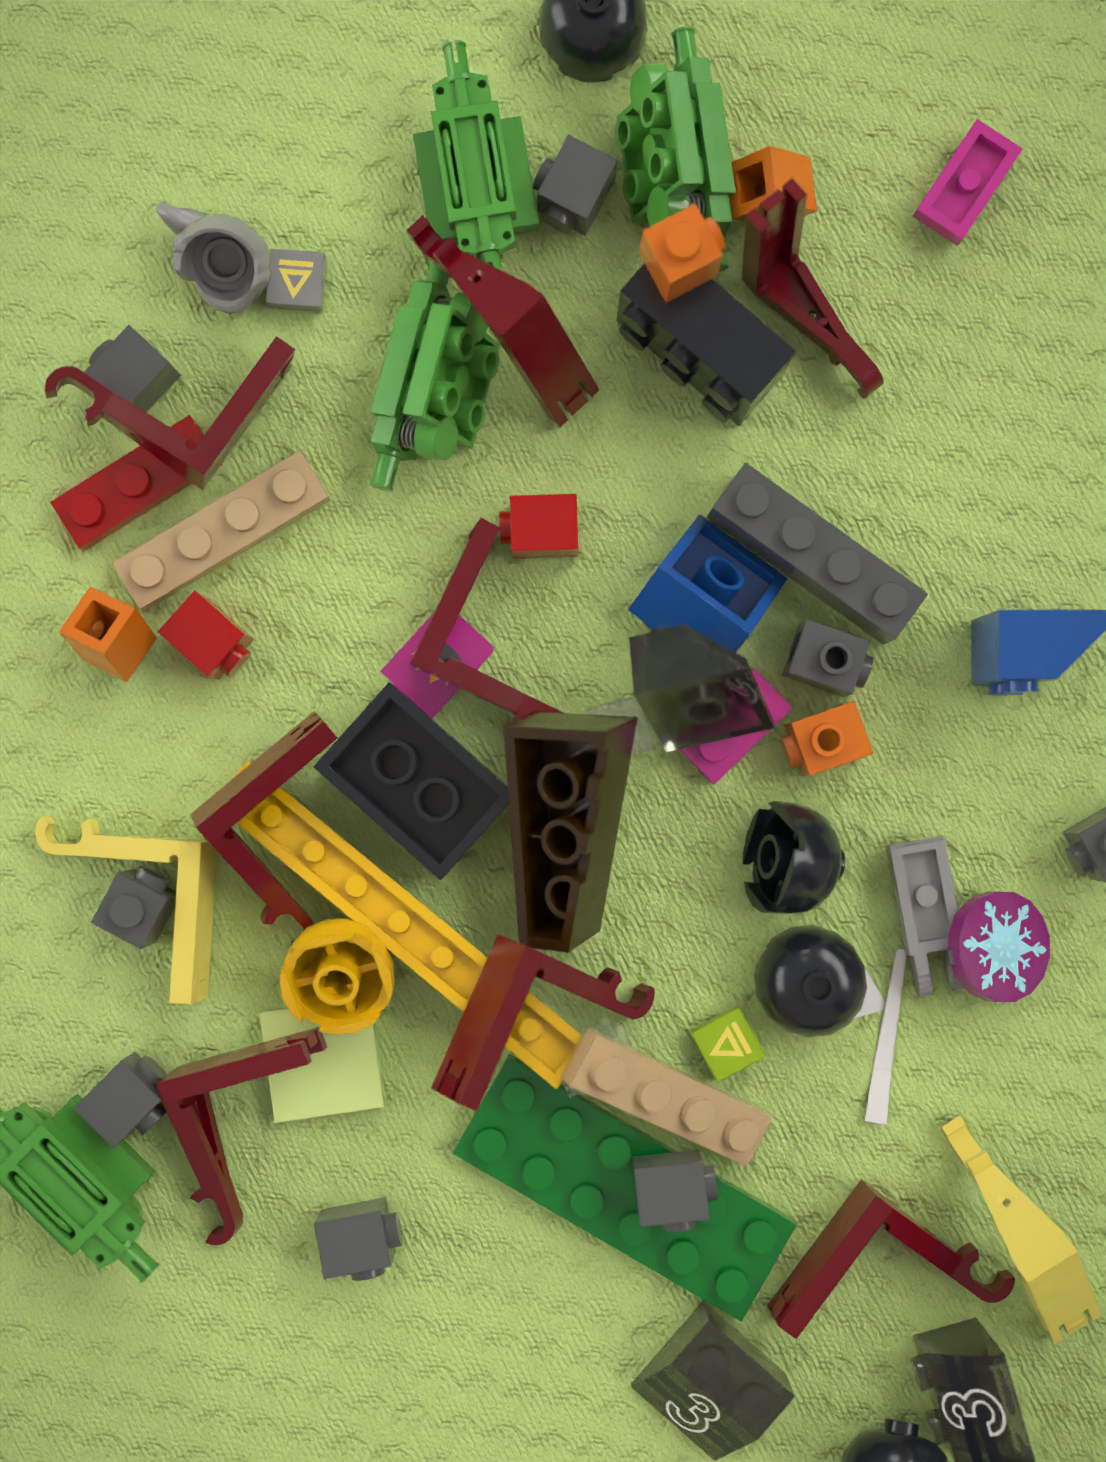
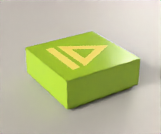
[690,1005,766,1082]

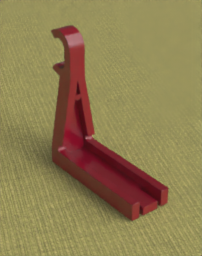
[742,178,884,399]
[406,215,600,427]
[45,336,295,490]
[409,518,563,722]
[190,711,338,944]
[431,935,655,1111]
[156,1027,327,1245]
[767,1179,1015,1339]

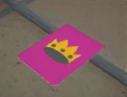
[380,614,494,719]

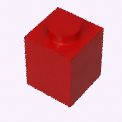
[499,494,578,558]
[158,590,254,679]

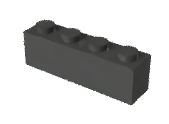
[707,462,928,645]

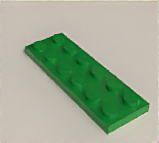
[453,1054,797,1322]

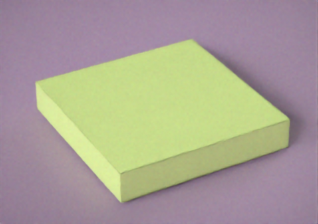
[259,1007,386,1123]

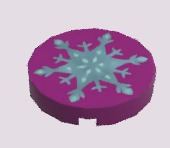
[948,892,1050,1002]

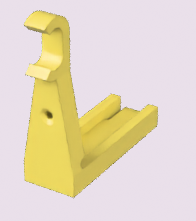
[35,816,217,1005]
[941,1115,1102,1344]

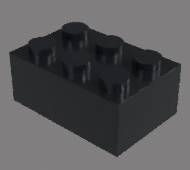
[616,263,796,426]
[313,682,509,881]

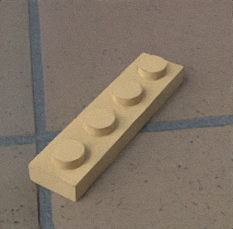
[112,450,331,612]
[561,1027,773,1166]

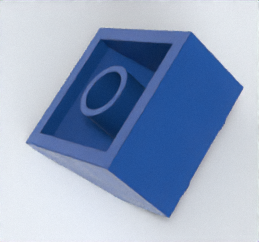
[628,514,788,676]
[971,610,1106,696]

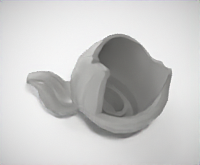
[156,202,272,314]

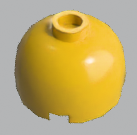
[279,918,395,1035]

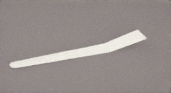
[865,949,907,1125]

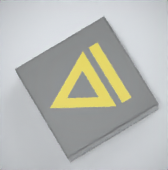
[266,248,327,312]

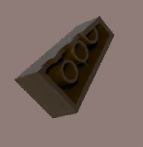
[503,712,638,953]

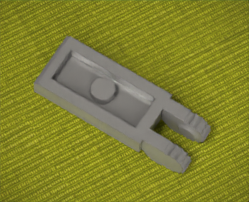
[885,836,964,997]

